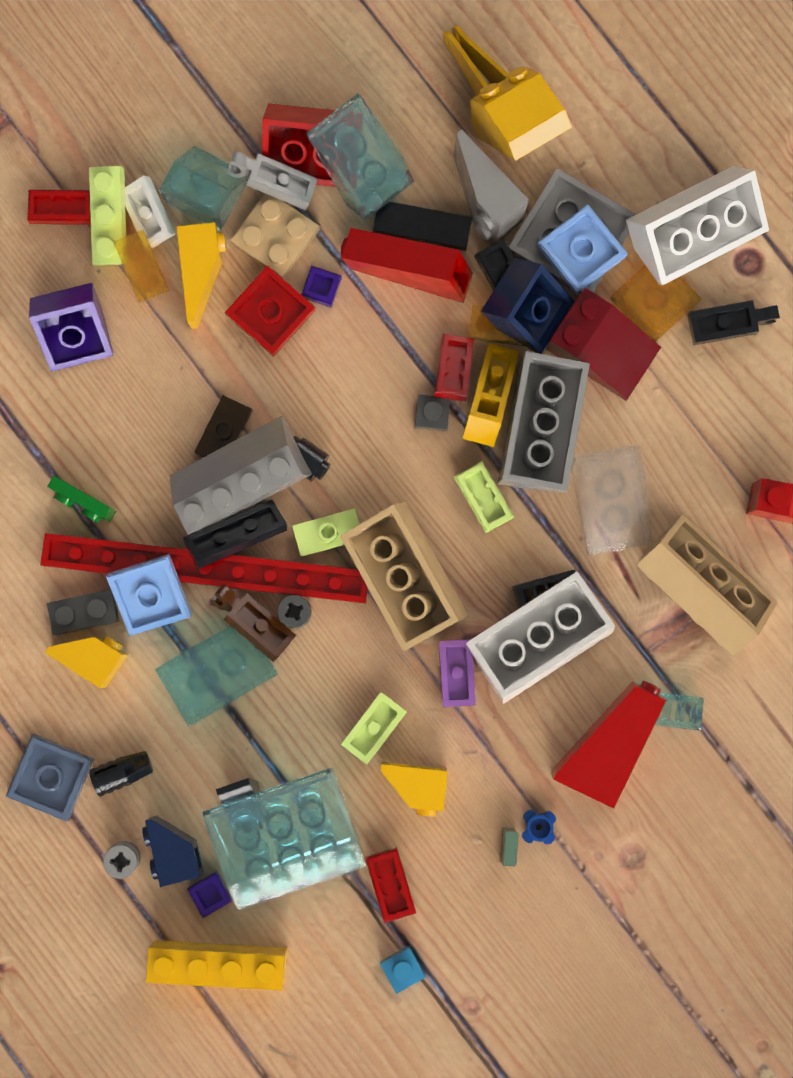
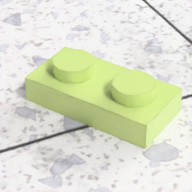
[341,692,407,765]

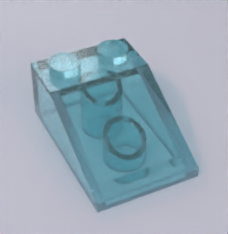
[306,93,414,220]
[155,626,278,727]

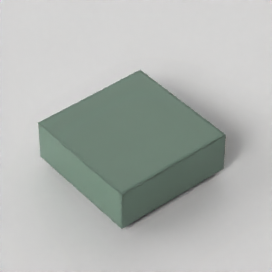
[500,828,519,867]

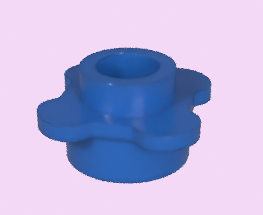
[522,810,556,844]

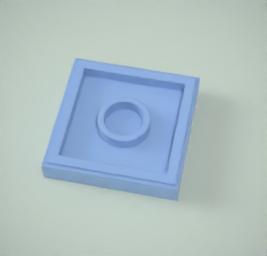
[536,204,628,295]
[106,554,192,636]

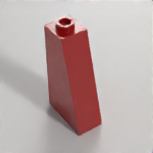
[341,228,473,303]
[551,680,667,809]

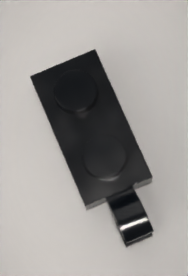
[687,300,780,346]

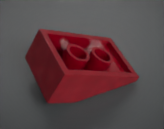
[546,287,661,401]

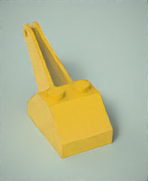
[443,25,572,161]

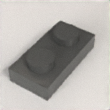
[47,590,120,635]

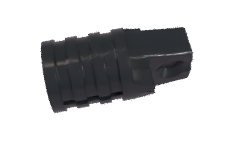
[89,751,153,797]

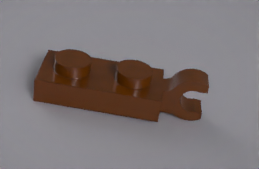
[210,584,296,662]

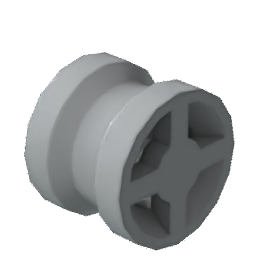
[103,841,141,879]

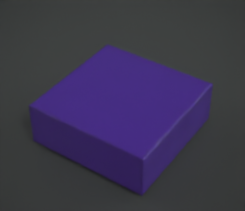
[301,265,342,308]
[187,871,233,918]

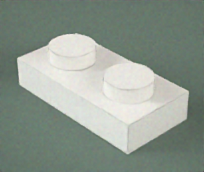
[125,175,175,250]

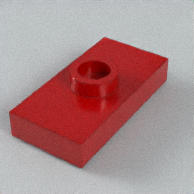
[27,190,91,225]
[434,334,474,402]
[365,847,416,923]

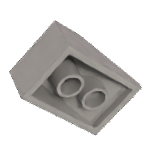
[454,129,529,244]

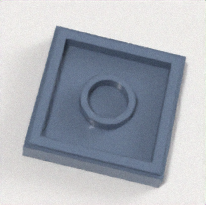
[6,734,95,822]

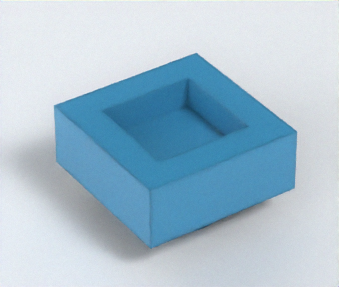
[380,945,426,994]

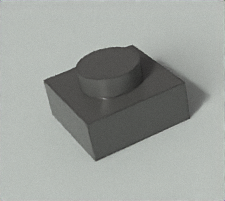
[415,394,450,431]

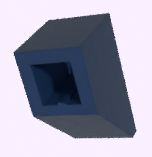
[142,816,204,887]

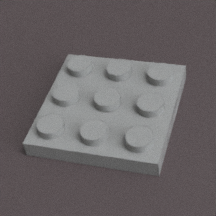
[508,168,636,294]

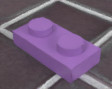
[439,639,476,707]

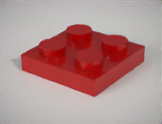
[224,265,316,357]

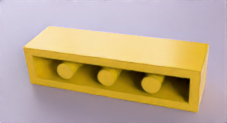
[146,940,287,991]

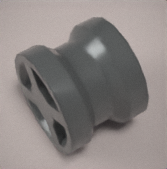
[278,595,312,629]

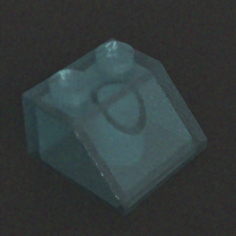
[159,146,249,231]

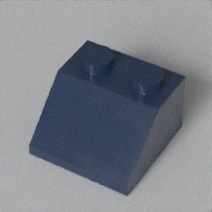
[480,258,574,354]

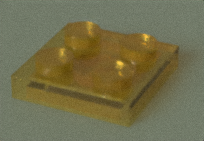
[610,265,702,342]

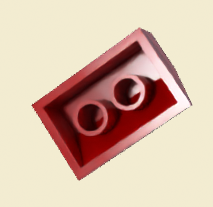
[262,103,363,189]

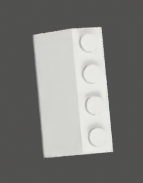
[626,166,769,285]
[466,572,615,704]

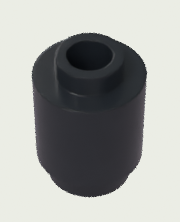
[294,436,331,482]

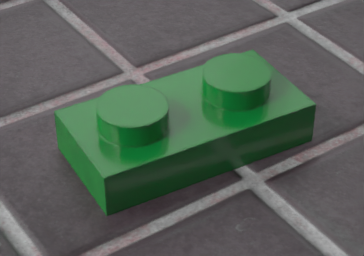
[47,475,117,523]

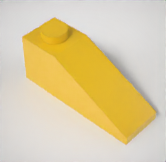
[177,222,227,329]
[463,343,519,447]

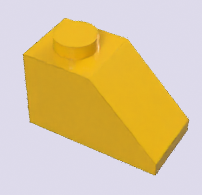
[44,635,128,688]
[380,762,448,817]

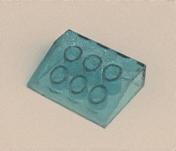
[202,768,367,910]

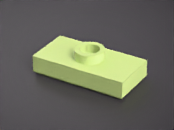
[454,461,514,534]
[292,508,359,558]

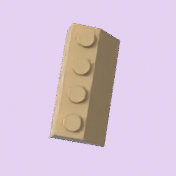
[340,502,469,652]
[636,514,777,656]

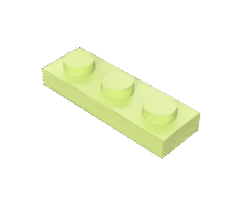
[89,166,127,266]

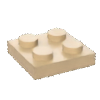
[231,194,320,279]

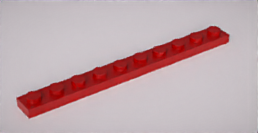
[40,533,368,604]

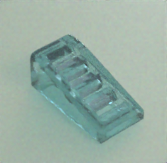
[655,692,704,731]

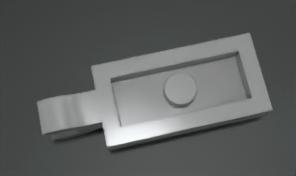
[226,151,318,211]

